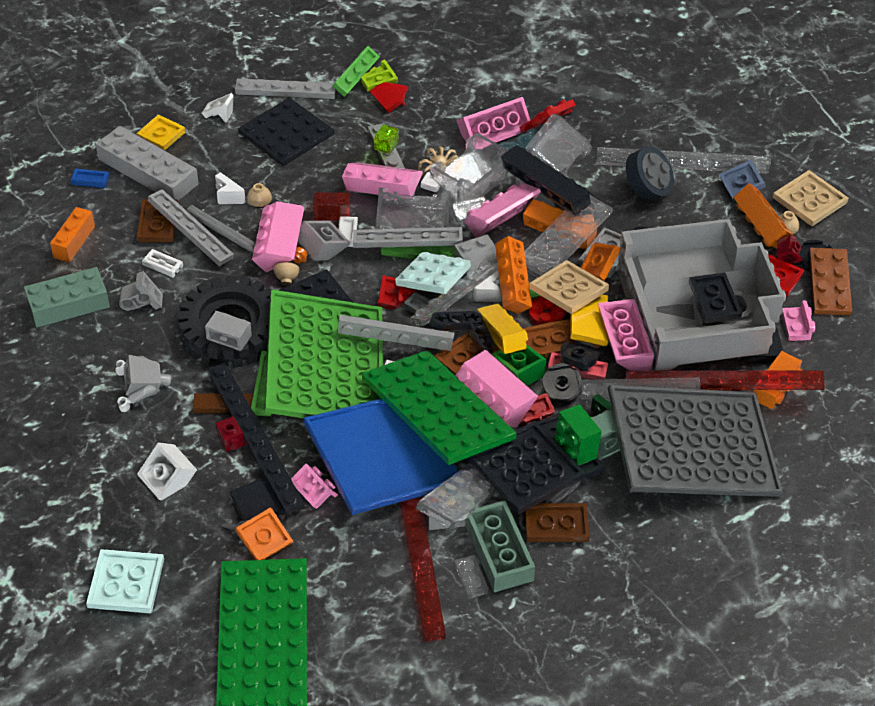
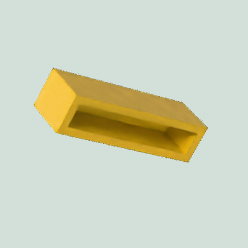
[477,304,528,354]

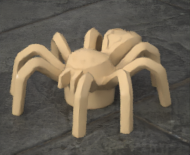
[418,146,463,181]

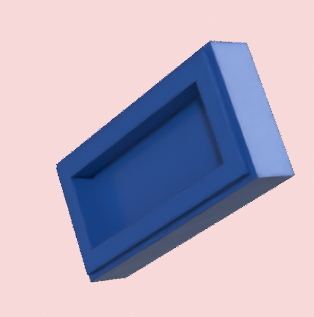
[70,169,110,188]

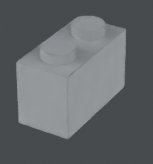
[205,311,252,351]

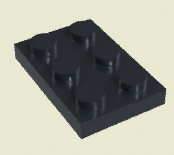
[689,272,743,323]

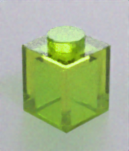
[374,124,399,154]

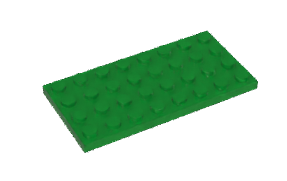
[362,350,516,465]
[216,558,307,706]

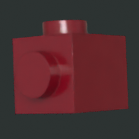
[215,416,245,452]

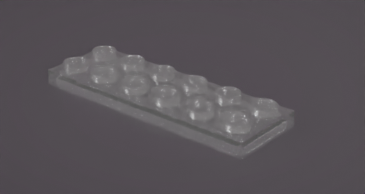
[524,195,612,278]
[416,463,498,529]

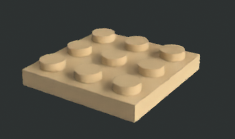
[773,170,849,226]
[529,260,609,314]

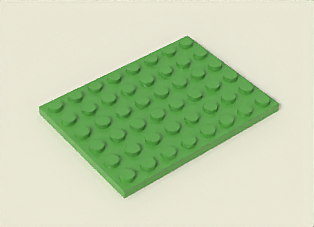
[264,289,383,418]

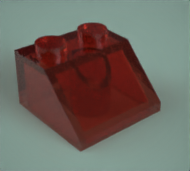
[314,192,351,220]

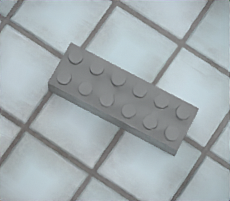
[96,126,199,201]

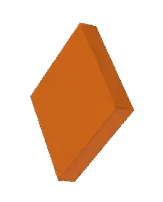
[580,243,621,281]
[235,507,293,560]

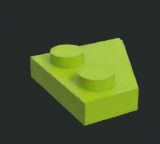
[361,60,398,92]

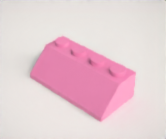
[456,97,532,150]
[342,162,423,199]
[464,183,541,238]
[252,202,304,273]
[598,299,654,373]
[455,350,538,428]

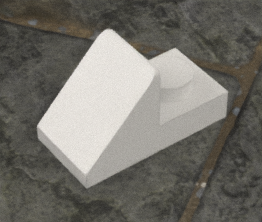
[202,93,233,122]
[215,172,245,204]
[473,270,502,302]

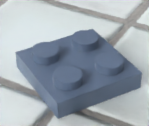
[719,159,766,202]

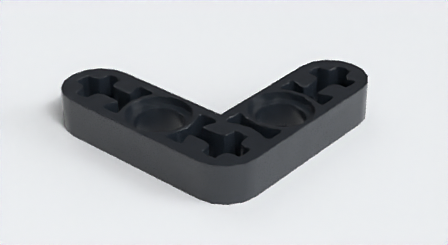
[429,311,496,354]

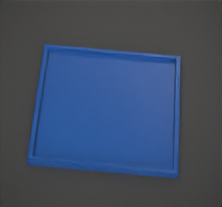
[303,399,464,515]

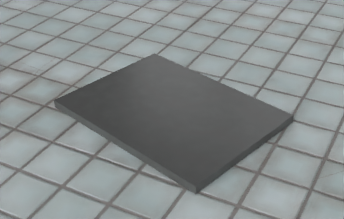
[607,385,783,497]

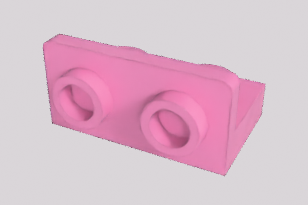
[781,300,815,341]
[291,464,338,509]

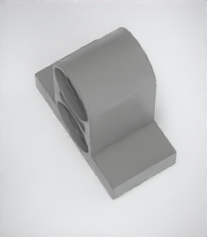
[119,271,163,311]

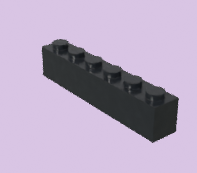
[501,145,591,216]

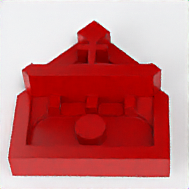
[370,82,408,113]
[377,275,418,310]
[519,393,555,426]

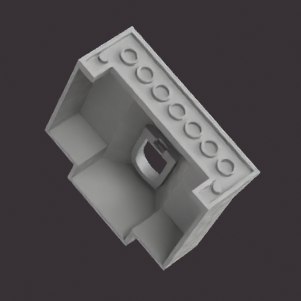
[617,219,786,380]

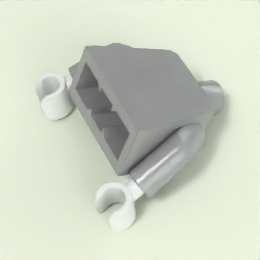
[115,355,171,412]

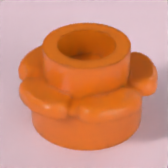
[293,247,308,264]

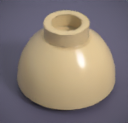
[247,183,272,207]
[779,211,799,234]
[274,262,299,285]

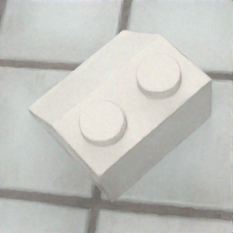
[137,443,197,500]

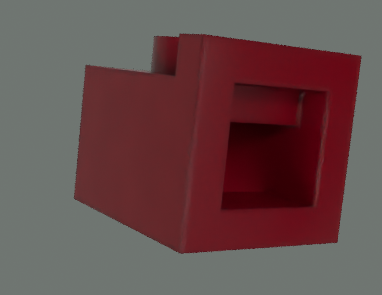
[776,235,802,264]

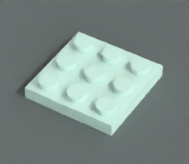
[395,252,471,294]
[86,549,164,613]

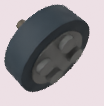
[626,146,674,201]

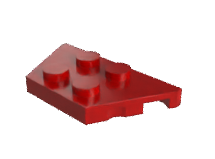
[519,99,576,133]

